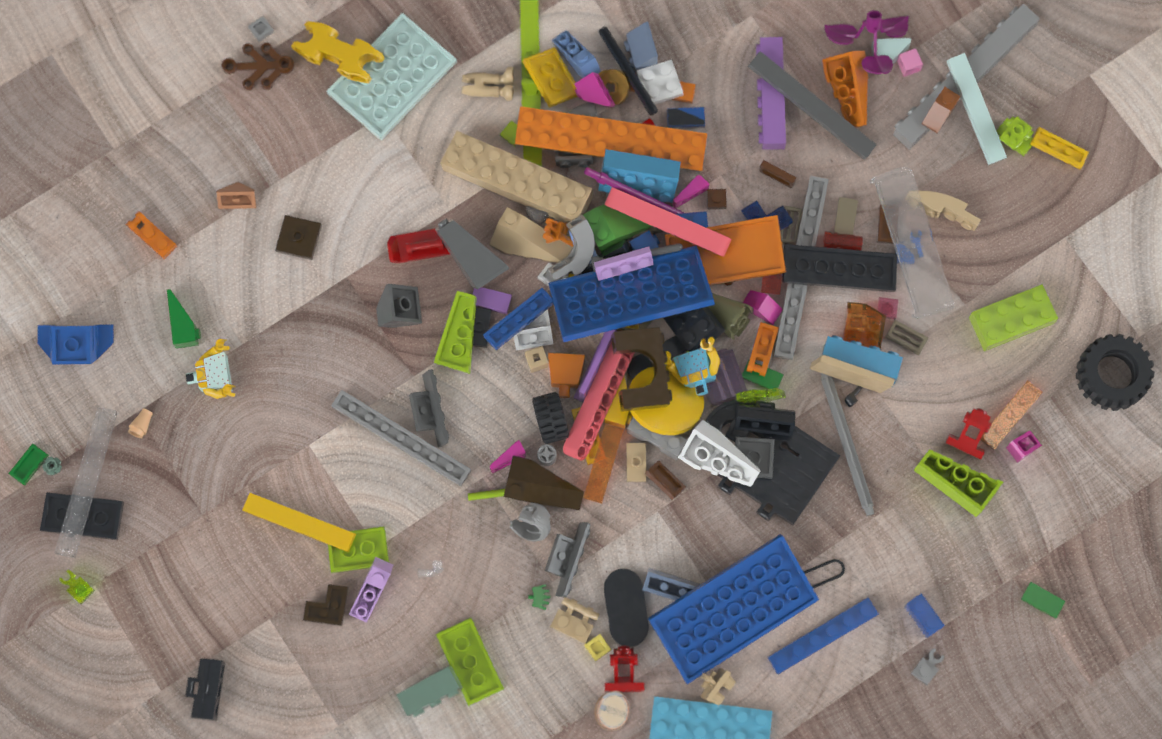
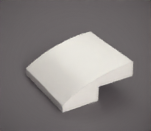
[510,309,554,350]

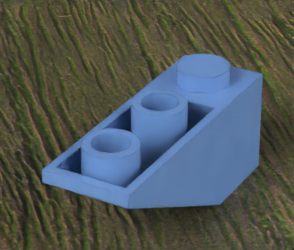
[552,30,601,79]

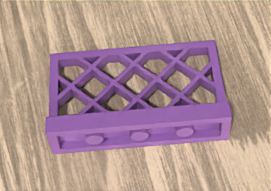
[574,329,617,403]

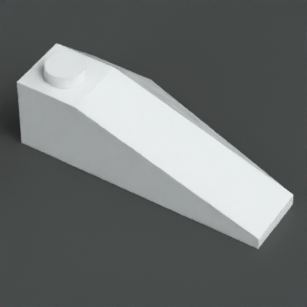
[678,420,761,486]

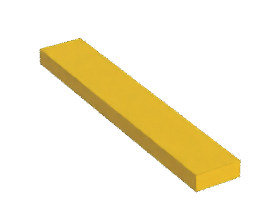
[242,493,356,552]

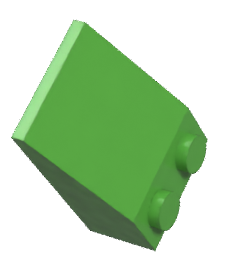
[583,205,652,253]

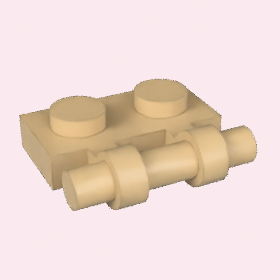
[550,598,600,644]

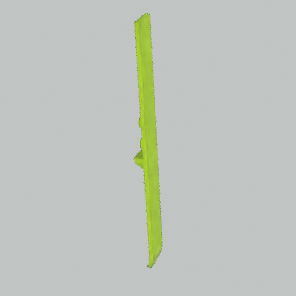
[520,0,542,167]

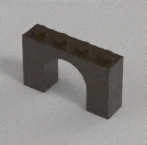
[611,327,672,412]

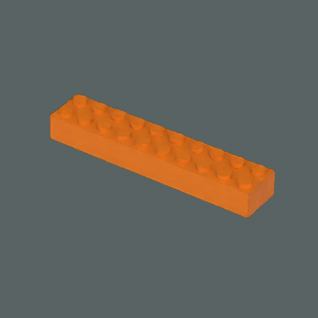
[515,106,708,171]

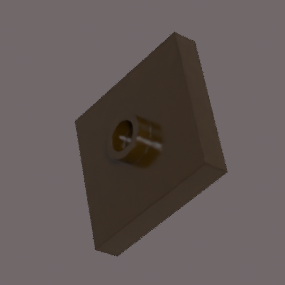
[275,215,322,260]

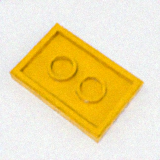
[522,47,578,108]

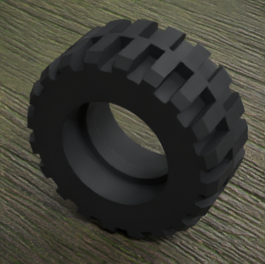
[1075,334,1155,411]

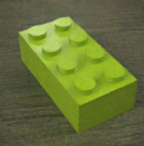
[969,284,1058,352]

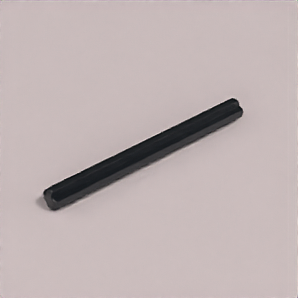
[598,26,658,116]

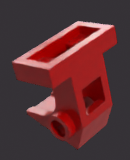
[946,408,992,460]
[605,646,644,693]

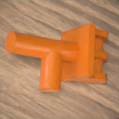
[542,218,573,247]

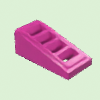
[673,175,710,208]
[489,440,526,473]

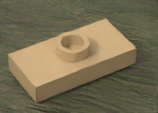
[626,443,646,482]

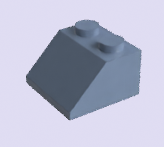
[624,22,658,72]

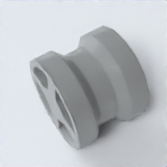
[537,444,557,466]

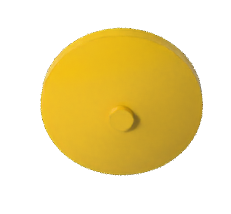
[629,366,704,435]

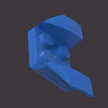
[37,324,114,365]

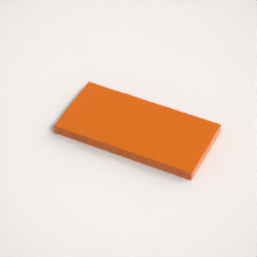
[665,215,786,285]

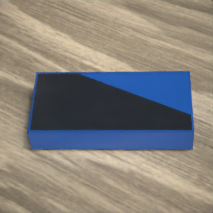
[667,107,705,128]

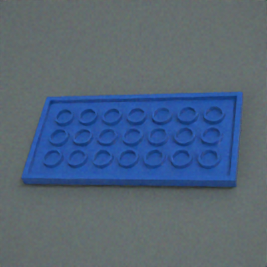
[548,245,715,343]
[647,534,819,684]

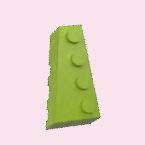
[914,449,1004,517]

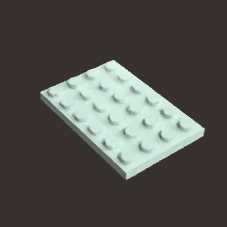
[326,13,457,141]

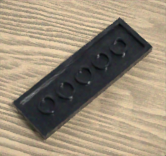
[782,244,897,292]

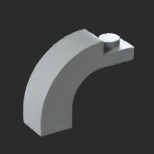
[548,215,595,280]

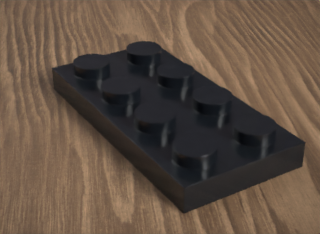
[40,492,124,540]

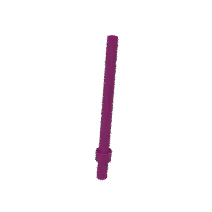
[584,167,684,214]

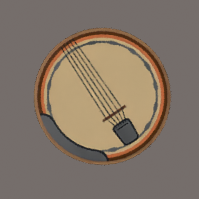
[595,691,630,731]

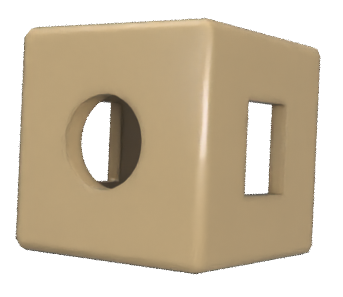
[525,346,549,373]

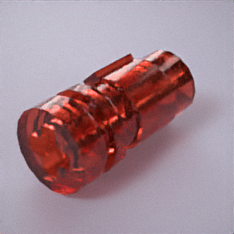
[823,231,863,251]

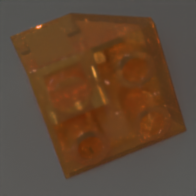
[843,302,886,350]

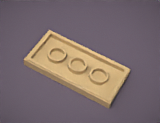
[809,355,894,393]

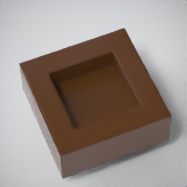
[707,189,727,209]

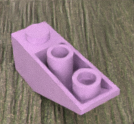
[349,557,393,623]

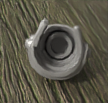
[510,503,551,542]

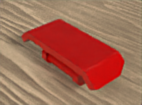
[387,228,451,263]

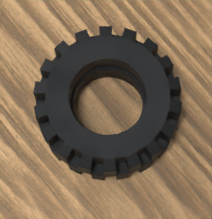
[532,392,569,444]

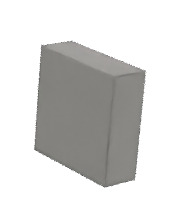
[248,16,274,42]

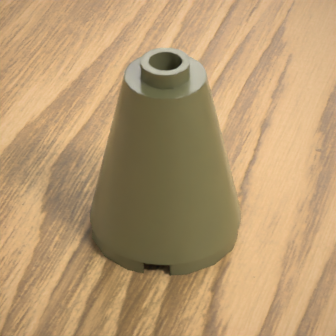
[708,293,753,340]

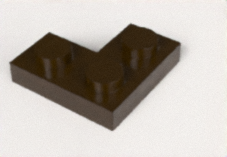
[303,584,348,626]

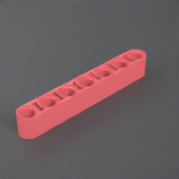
[604,187,732,257]
[563,341,635,461]

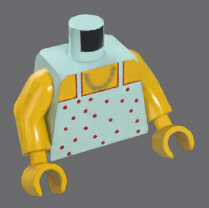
[186,339,236,399]

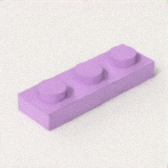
[594,247,654,281]

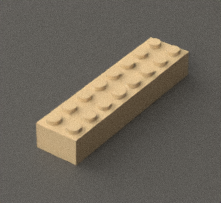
[440,131,594,223]

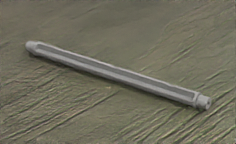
[821,373,875,516]

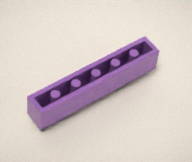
[756,37,786,150]

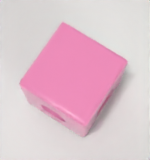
[897,48,923,77]

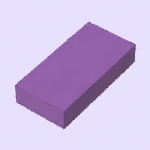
[472,287,512,314]

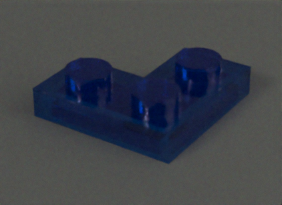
[741,200,793,230]

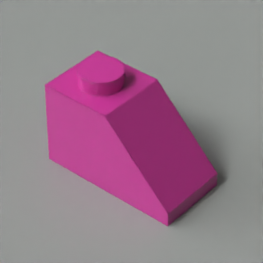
[574,72,616,108]

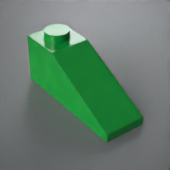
[167,289,201,349]

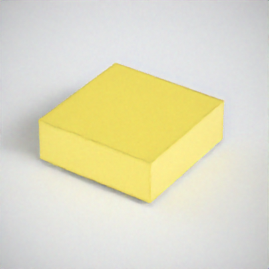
[584,634,611,662]

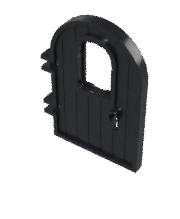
[705,399,840,526]

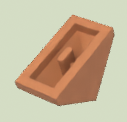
[216,182,256,209]

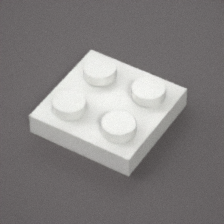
[636,60,684,104]

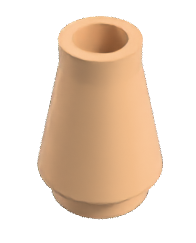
[128,408,153,438]

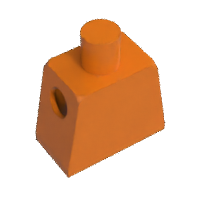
[548,353,585,398]

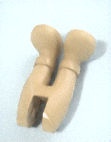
[461,67,514,101]

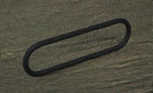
[803,559,845,589]

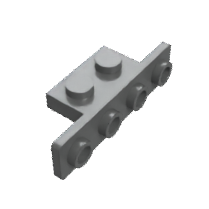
[409,369,449,448]
[545,522,591,598]

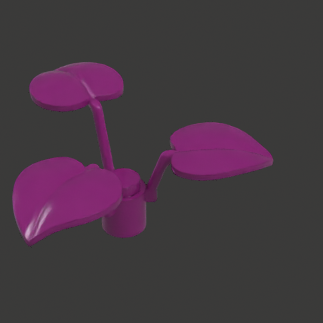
[824,10,909,74]

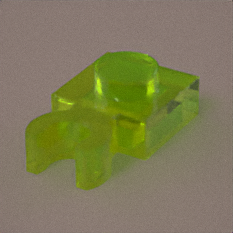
[59,570,95,605]

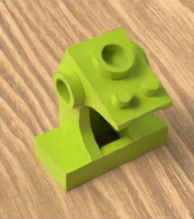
[996,116,1034,157]

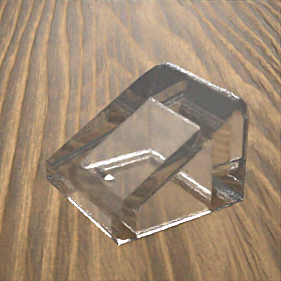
[525,206,549,226]

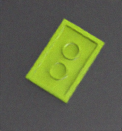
[328,526,389,573]

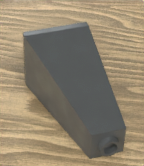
[435,218,510,289]

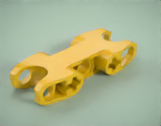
[291,21,385,83]

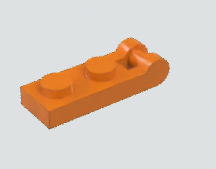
[126,211,177,260]
[746,322,779,377]

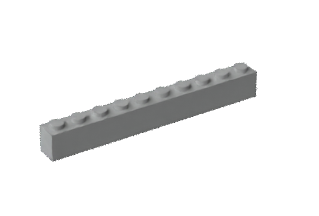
[893,3,1040,150]

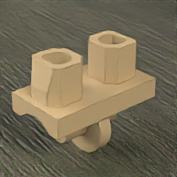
[700,668,736,705]

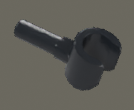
[844,386,863,407]

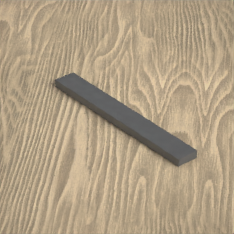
[748,51,877,160]

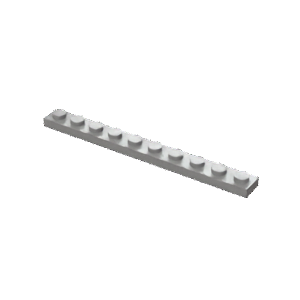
[774,176,829,360]

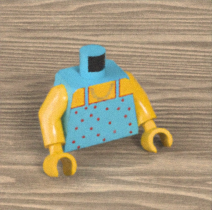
[665,337,721,396]

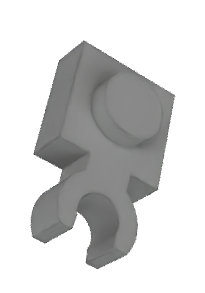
[911,649,944,686]

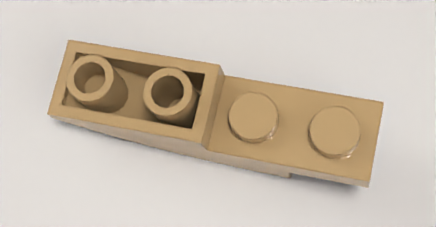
[905,191,981,231]

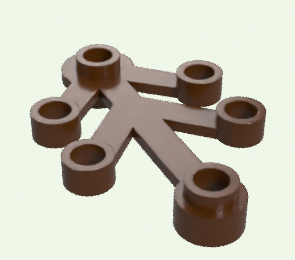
[221,42,294,91]

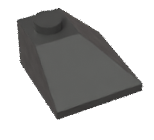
[376,284,422,328]

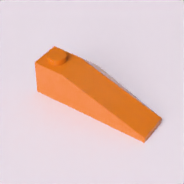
[822,51,868,128]

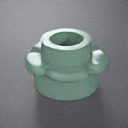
[43,457,62,475]

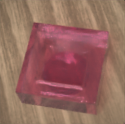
[877,297,898,320]

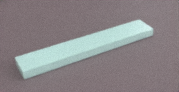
[946,53,1007,165]

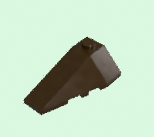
[503,455,584,511]

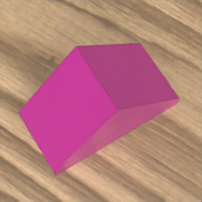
[742,290,783,326]
[1006,430,1042,463]

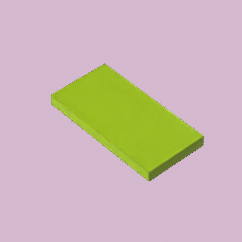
[436,618,504,706]

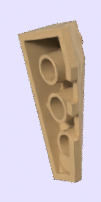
[490,207,573,263]

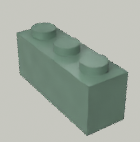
[396,666,463,718]

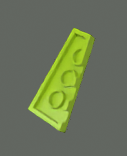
[433,291,477,374]

